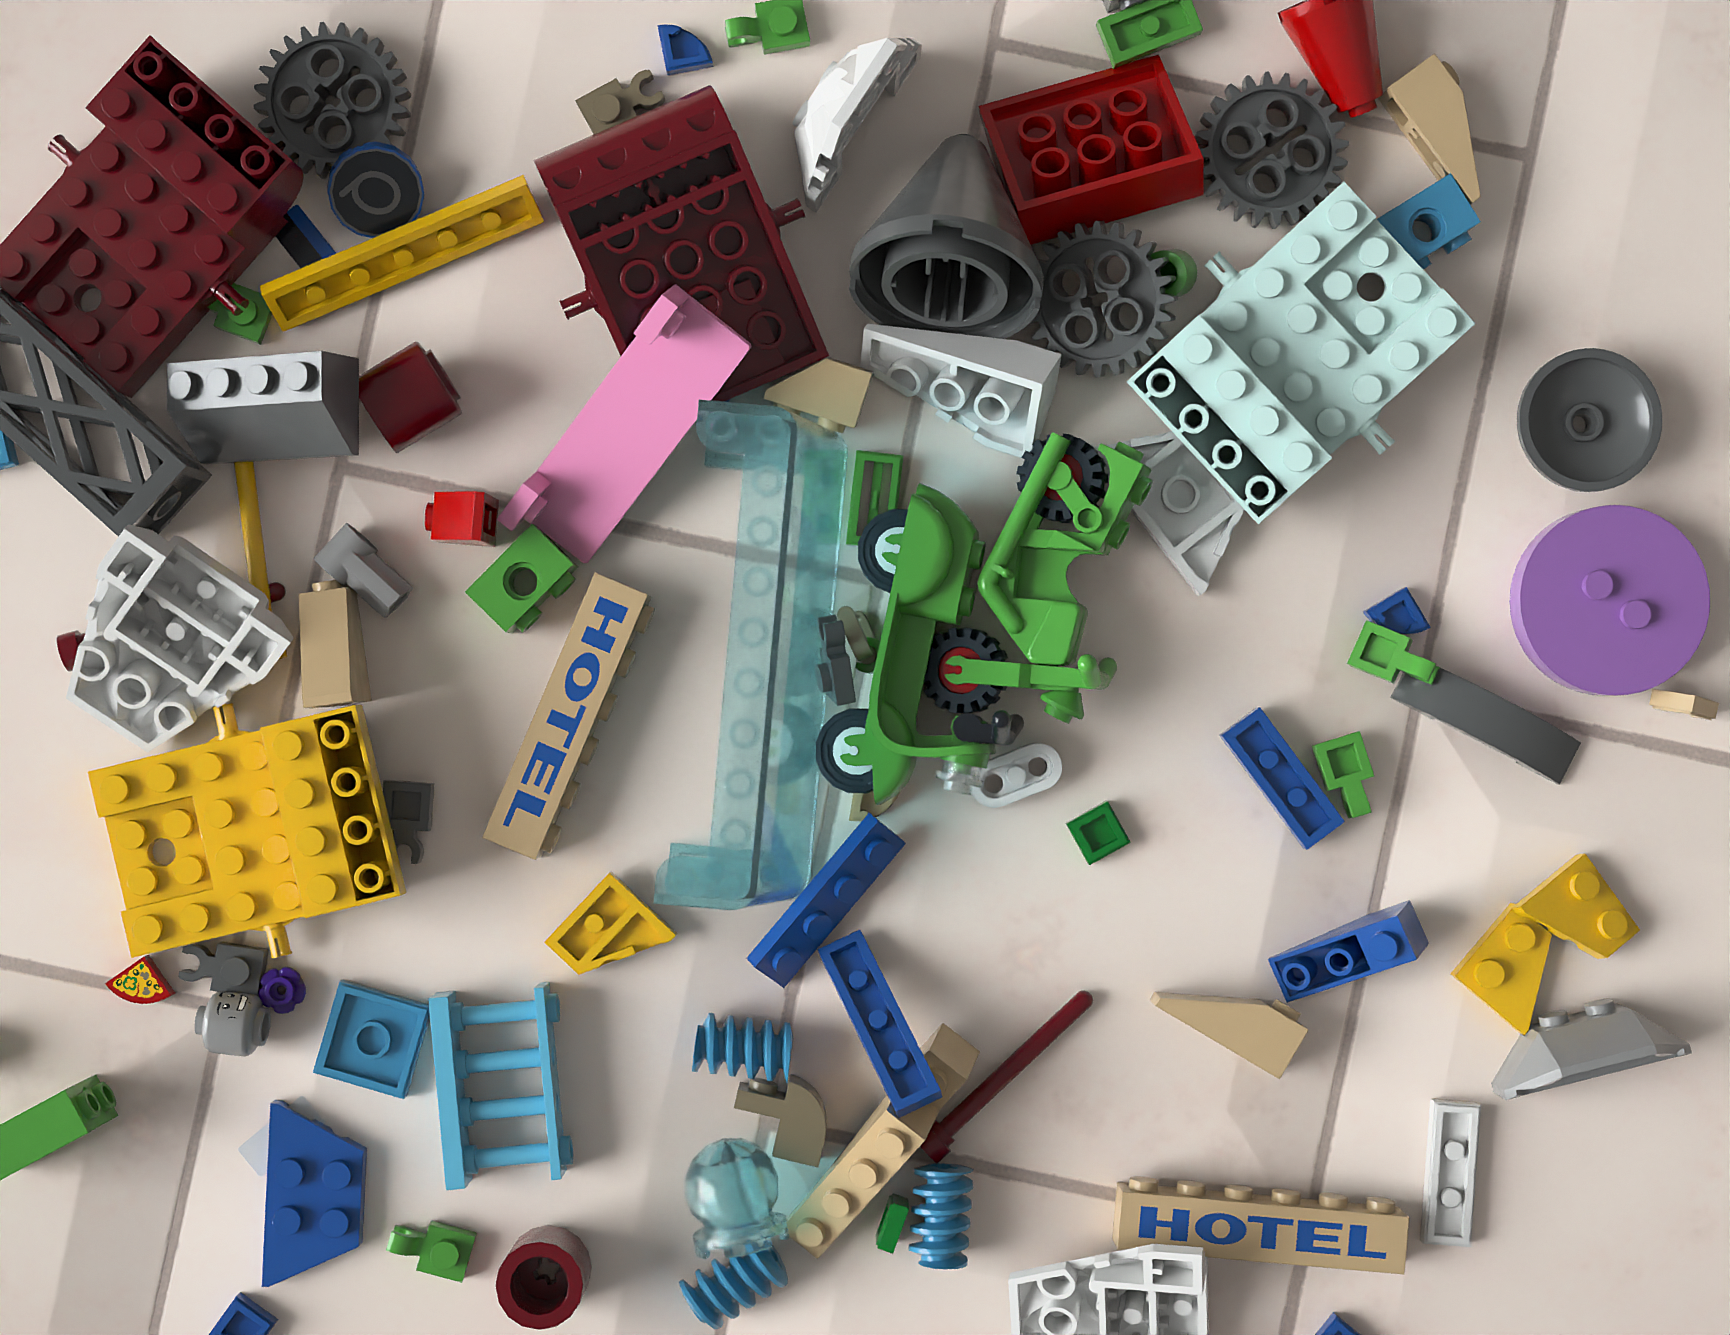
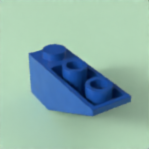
[1268,900,1429,1003]

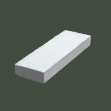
[1420,1099,1481,1247]

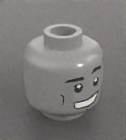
[195,991,271,1057]

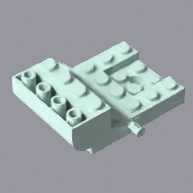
[1127,181,1476,525]

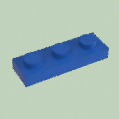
[1219,707,1345,850]

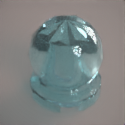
[685,1138,790,1259]

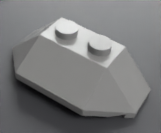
[1491,999,1692,1100]

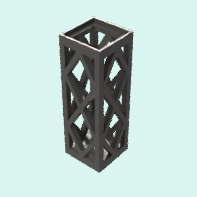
[0,287,212,537]

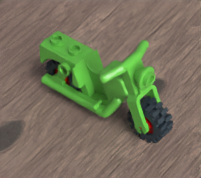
[924,432,1153,724]

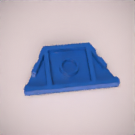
[261,1100,367,1287]

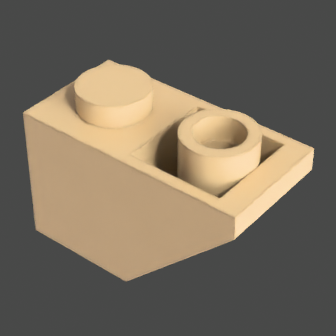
[763,357,874,433]

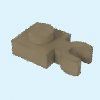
[575,70,666,135]

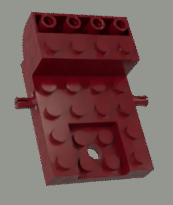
[0,35,304,398]
[533,85,829,410]

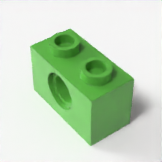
[465,524,579,634]

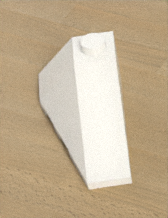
[860,324,1062,458]

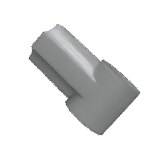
[314,523,413,618]

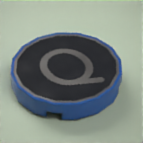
[327,141,425,238]

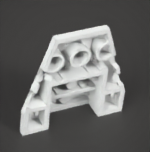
[792,38,922,212]
[66,525,293,753]
[1008,1244,1209,1335]

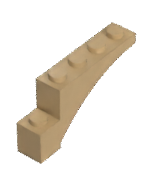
[780,1023,980,1259]

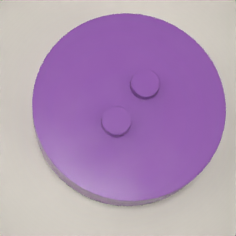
[1509,505,1710,696]

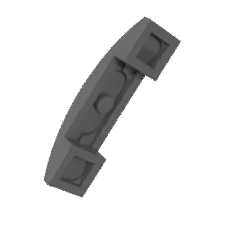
[1390,668,1581,785]

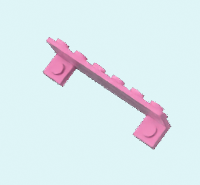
[497,284,751,563]

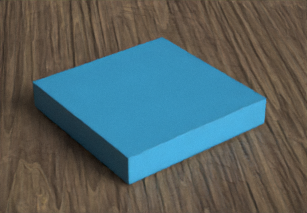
[313,979,430,1099]

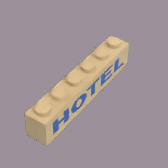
[482,573,655,860]
[1112,1176,1409,1275]

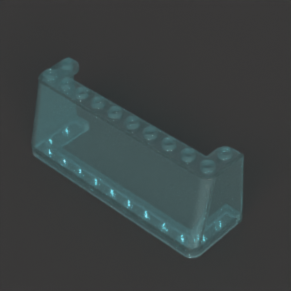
[654,399,848,910]

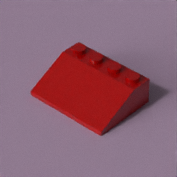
[978,54,1204,245]

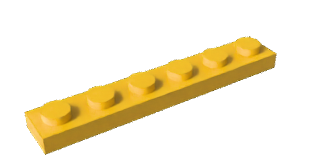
[260,175,544,332]

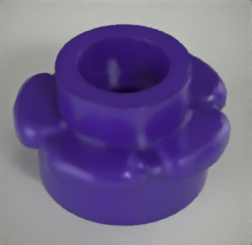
[258,967,306,1014]

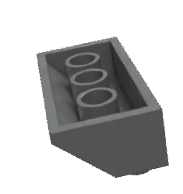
[167,351,359,464]

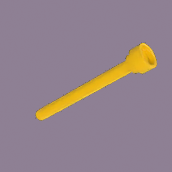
[234,462,287,659]

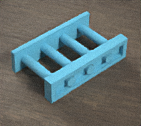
[428,982,573,1190]

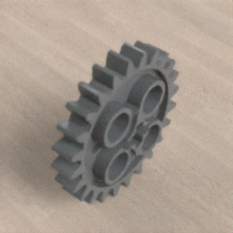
[253,22,411,179]
[1194,71,1349,229]
[1031,221,1178,378]

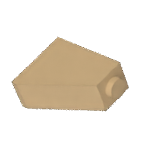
[299,580,372,708]

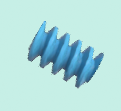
[692,1013,793,1083]
[908,1163,974,1270]
[679,1230,788,1329]

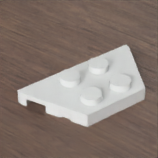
[1094,431,1245,596]

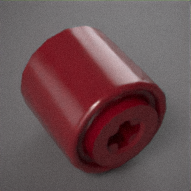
[359,342,462,454]
[495,1225,592,1330]

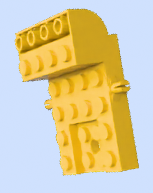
[87,703,407,958]

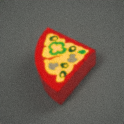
[105,955,175,1004]

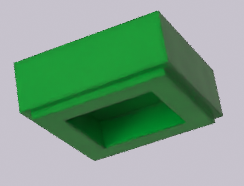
[1065,800,1131,865]
[875,1193,909,1254]

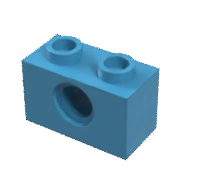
[1377,173,1481,270]

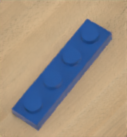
[746,813,906,988]
[817,930,943,1118]

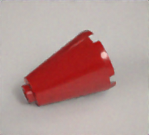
[1278,0,1383,118]

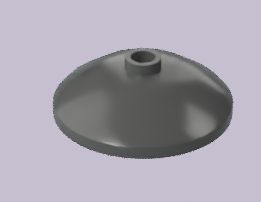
[1517,348,1662,492]

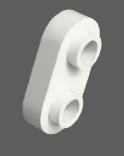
[970,743,1062,808]

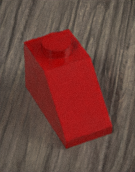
[425,491,499,547]

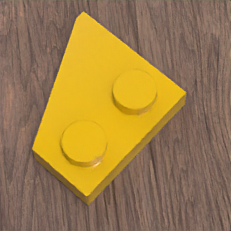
[1512,853,1640,959]
[544,871,678,975]
[1450,903,1552,1035]

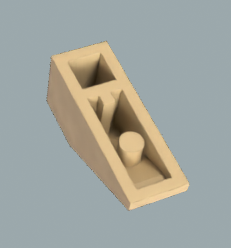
[1378,53,1481,205]
[1150,992,1308,1079]

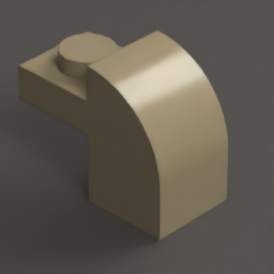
[734,1074,827,1167]

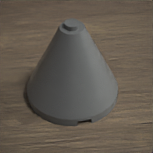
[849,134,1044,339]

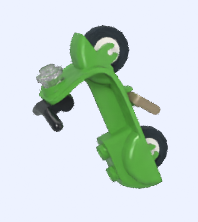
[816,483,1024,805]

